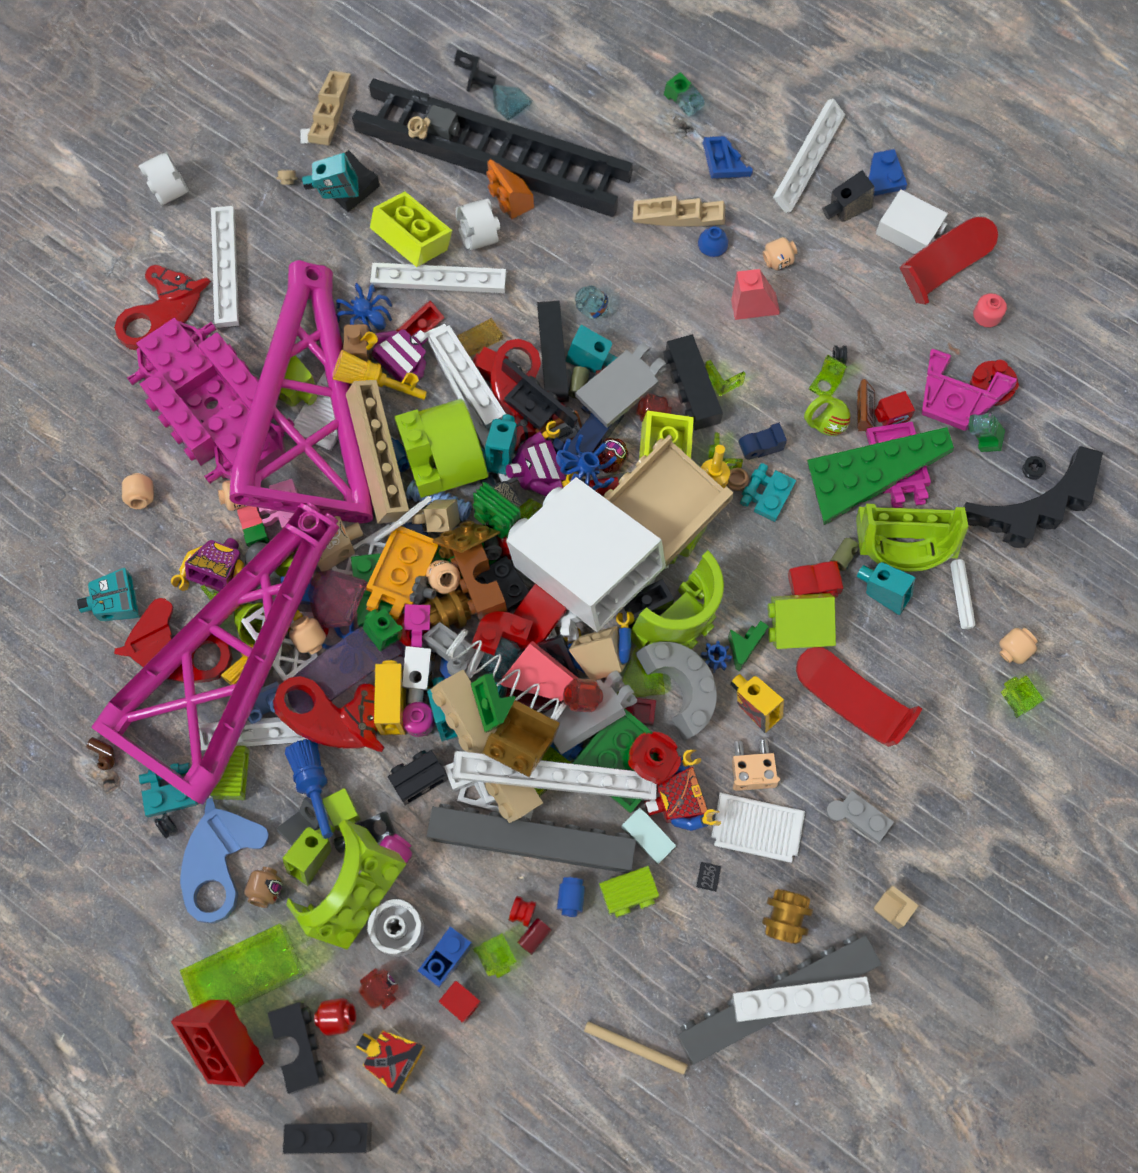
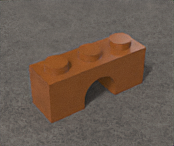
[450,543,507,621]

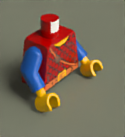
[644,749,721,831]

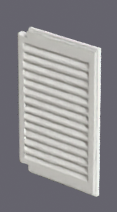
[293,371,352,451]
[711,793,805,863]

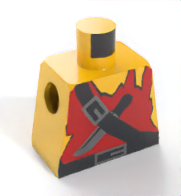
[730,674,784,733]
[356,1031,425,1094]

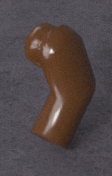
[86,737,115,770]

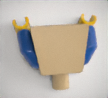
[563,612,634,681]

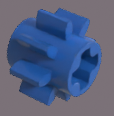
[700,640,732,673]

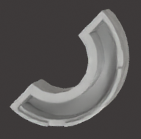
[635,642,717,741]

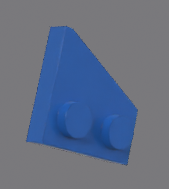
[702,136,753,179]
[868,149,908,196]

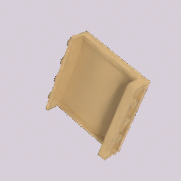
[603,435,733,567]

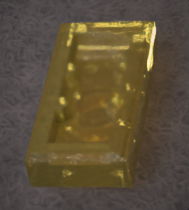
[457,318,503,356]

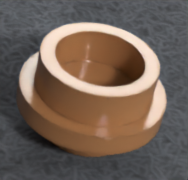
[727,468,749,491]

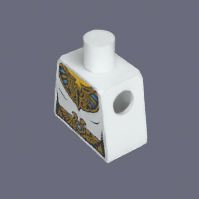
[402,646,436,704]

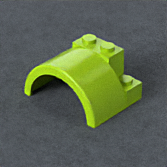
[394,399,489,498]
[631,550,724,650]

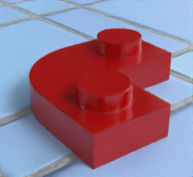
[471,611,533,656]

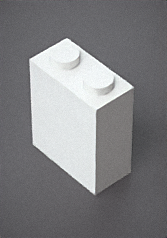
[876,190,948,254]

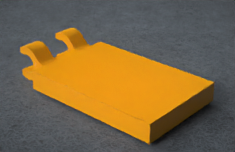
[366,526,440,621]

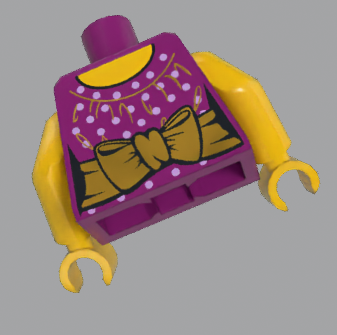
[171,538,245,607]

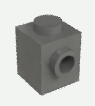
[426,105,460,141]

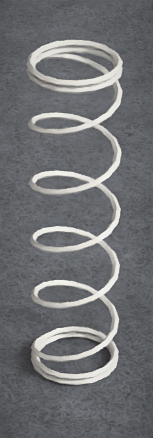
[445,629,566,721]

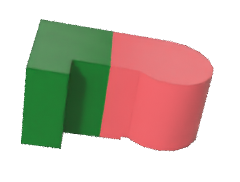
[237,506,270,548]

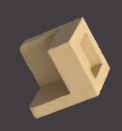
[873,886,919,929]

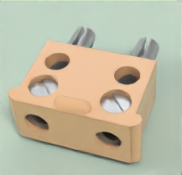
[732,739,780,791]

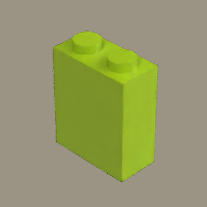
[767,593,836,649]

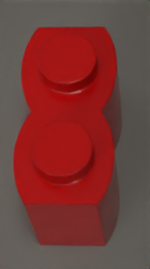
[788,561,844,598]

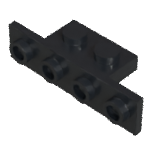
[501,358,578,431]

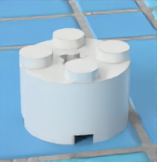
[138,152,188,206]
[456,199,500,250]
[368,899,424,957]

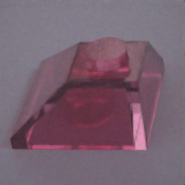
[308,570,368,629]

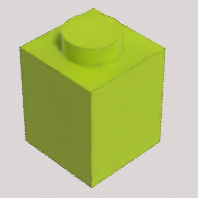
[322,788,361,831]

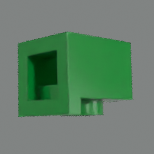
[363,608,403,652]

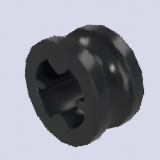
[832,345,847,366]
[1022,456,1046,480]
[154,812,178,839]

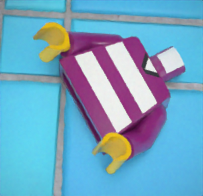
[360,329,428,391]
[506,421,578,496]

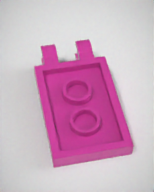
[866,422,931,508]

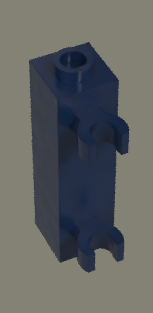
[552,403,624,474]

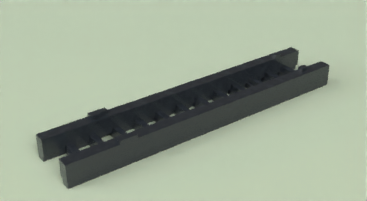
[352,78,633,218]

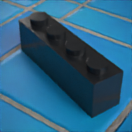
[663,334,723,431]

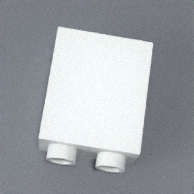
[506,477,666,632]

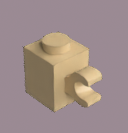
[412,499,460,532]

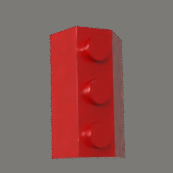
[170,999,265,1087]

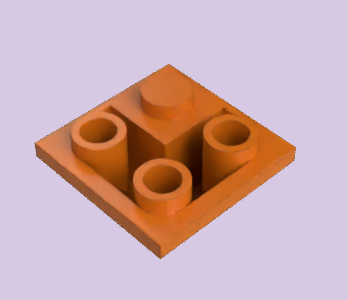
[486,159,534,220]

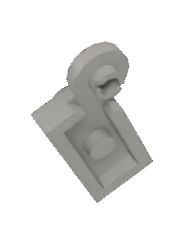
[422,622,475,675]
[826,791,894,844]

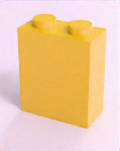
[374,660,406,735]

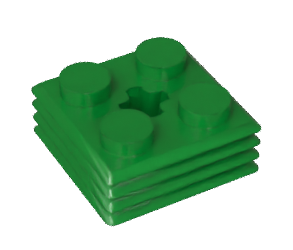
[473,482,521,539]

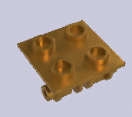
[432,521,500,559]

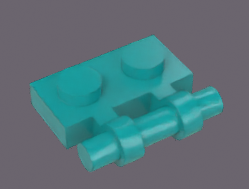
[740,463,796,522]
[139,763,198,818]

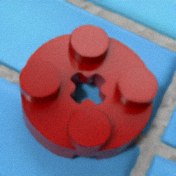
[970,359,1019,406]
[628,731,681,784]

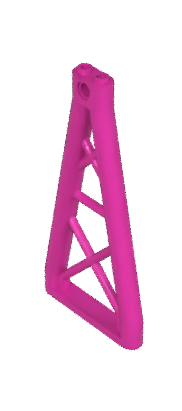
[229,260,373,524]
[91,502,340,805]

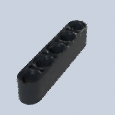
[537,300,569,402]

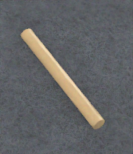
[584,1021,687,1075]

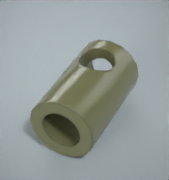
[568,366,590,399]
[830,538,859,571]

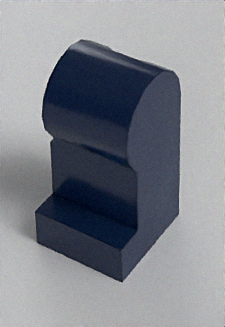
[738,422,787,460]

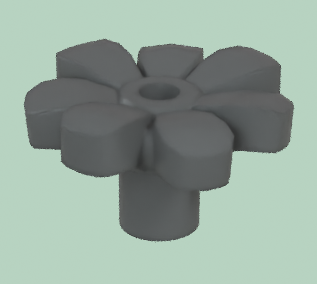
[410,576,436,605]

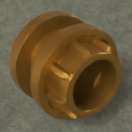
[422,589,472,629]
[762,889,813,944]

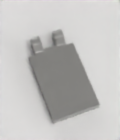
[575,342,666,428]
[543,671,637,754]

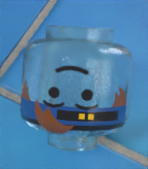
[575,285,609,319]

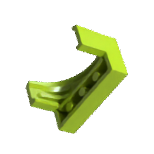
[856,504,969,572]
[286,820,406,950]

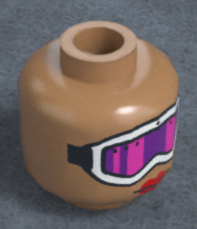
[244,867,283,908]

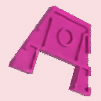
[922,349,1017,431]

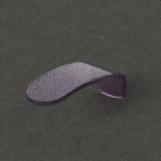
[288,623,406,714]

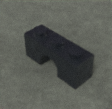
[268,1002,326,1094]
[283,1122,372,1154]

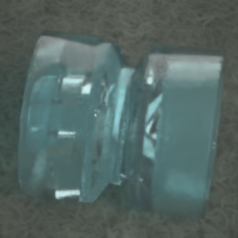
[478,637,521,679]

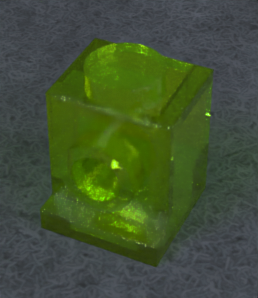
[1000,675,1044,718]
[472,933,517,978]

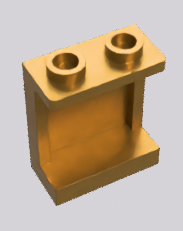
[482,700,560,777]

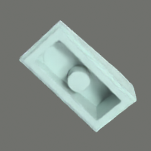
[622,808,676,864]

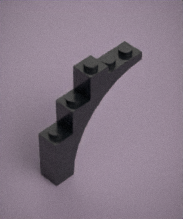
[963,446,1103,548]

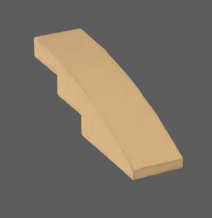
[307,71,351,145]
[633,196,725,227]

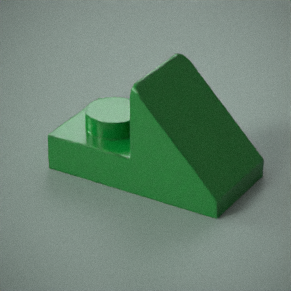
[728,621,769,672]
[471,674,516,733]

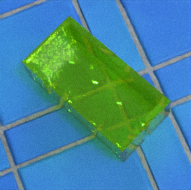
[179,923,305,1009]

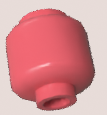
[973,293,1007,328]

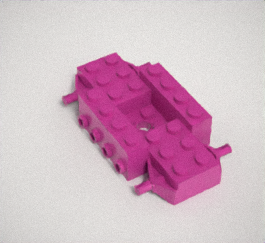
[127,318,295,484]

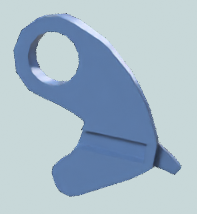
[180,798,269,924]

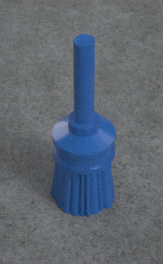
[285,739,333,839]

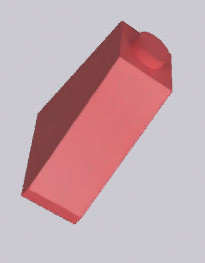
[731,269,780,320]
[499,641,579,701]

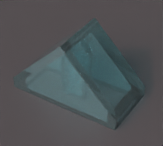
[493,85,533,121]

